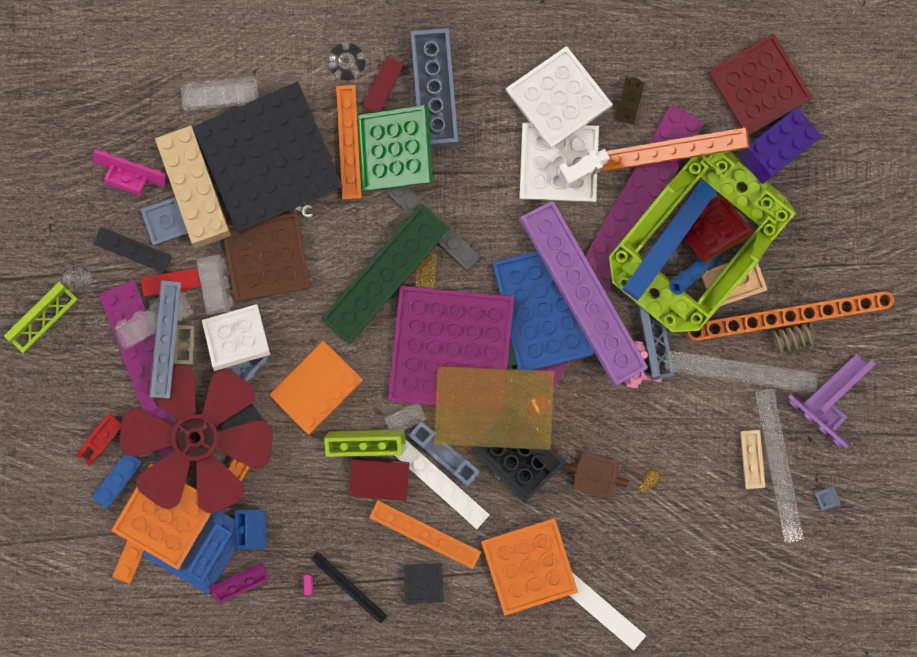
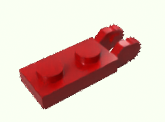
[77,413,122,466]

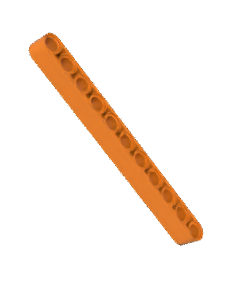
[686,292,894,342]

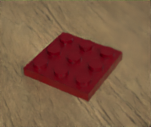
[683,196,753,264]

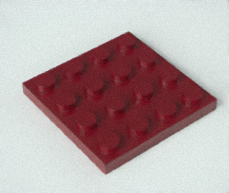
[708,33,813,136]

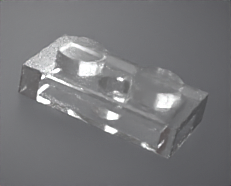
[384,403,427,430]

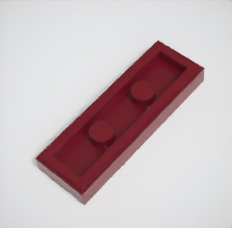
[362,56,404,113]

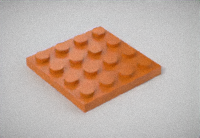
[111,463,212,570]
[481,518,578,616]

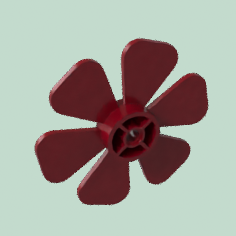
[119,364,273,513]

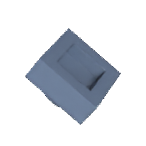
[815,486,841,511]

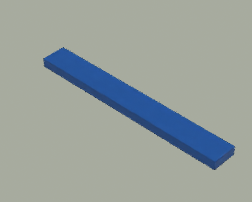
[622,180,717,301]

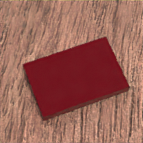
[349,458,410,501]

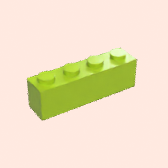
[324,430,406,457]

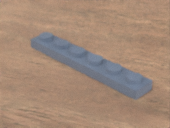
[149,281,181,399]

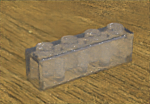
[181,76,260,111]
[113,292,194,351]

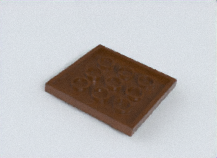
[224,212,311,302]

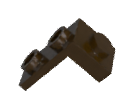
[616,77,644,124]

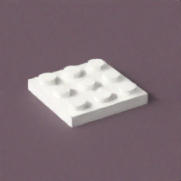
[202,304,270,371]

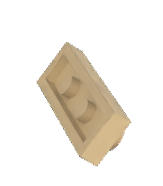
[740,430,765,489]

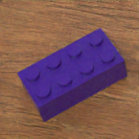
[738,107,822,185]

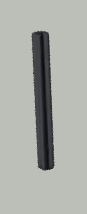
[311,552,387,623]

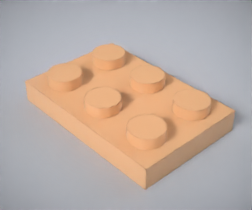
[701,263,767,307]

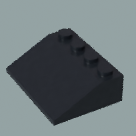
[470,407,567,503]

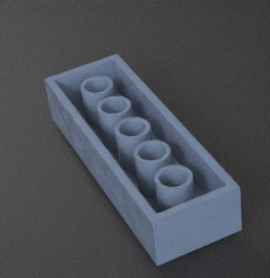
[411,28,458,147]

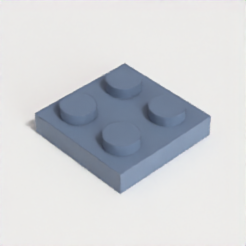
[140,197,188,246]

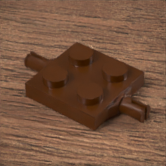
[563,452,629,499]

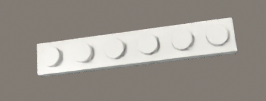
[395,439,489,529]

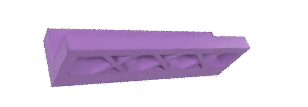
[804,354,875,418]

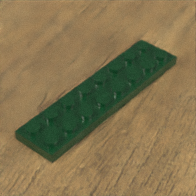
[321,203,451,344]

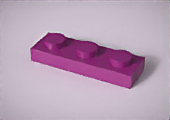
[209,563,271,604]

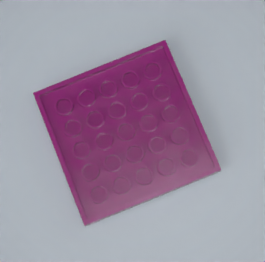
[388,286,515,412]

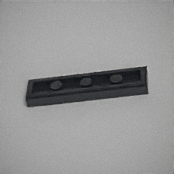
[94,227,172,274]

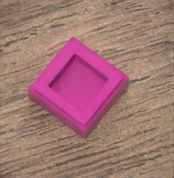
[304,574,313,595]

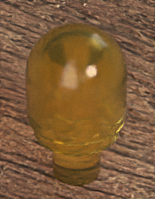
[639,469,661,494]

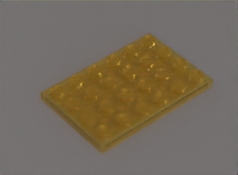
[434,367,554,450]

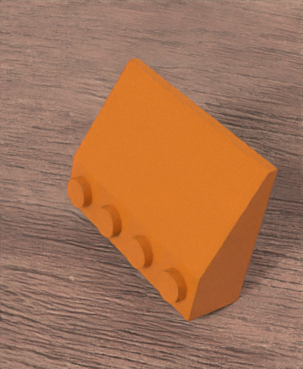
[269,341,364,435]

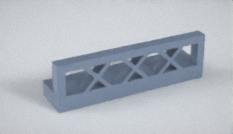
[638,305,675,381]

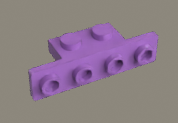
[788,392,849,449]

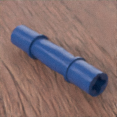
[669,253,723,295]

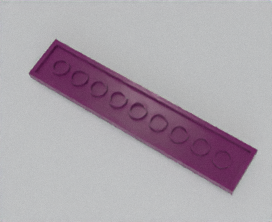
[99,280,197,464]

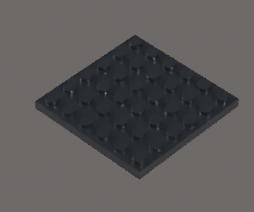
[193,81,343,233]

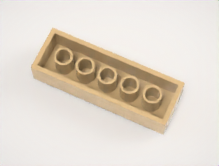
[155,126,231,249]

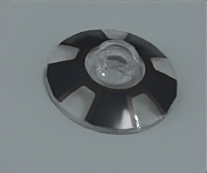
[328,43,366,81]

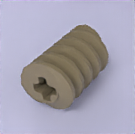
[772,322,815,354]

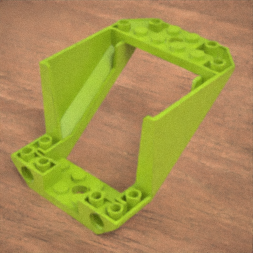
[609,151,796,332]

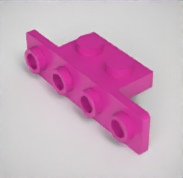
[93,149,167,196]

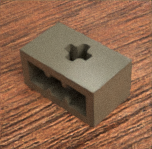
[173,325,196,366]

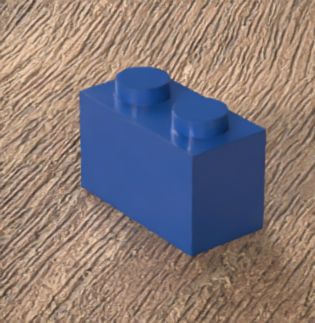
[235,510,266,549]

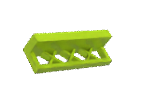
[4,282,78,353]

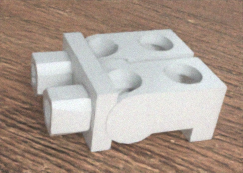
[556,149,610,189]

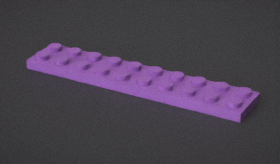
[519,200,648,387]

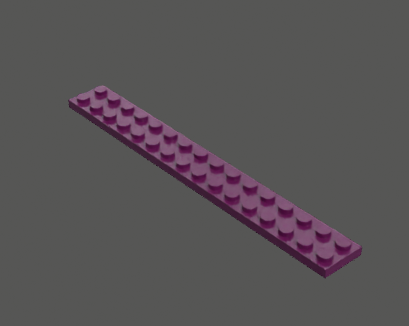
[529,104,705,387]

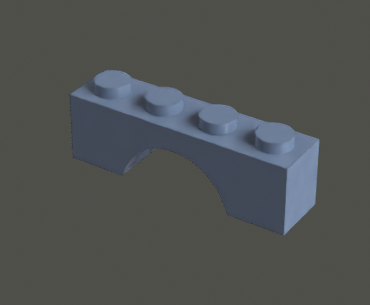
[409,421,480,486]

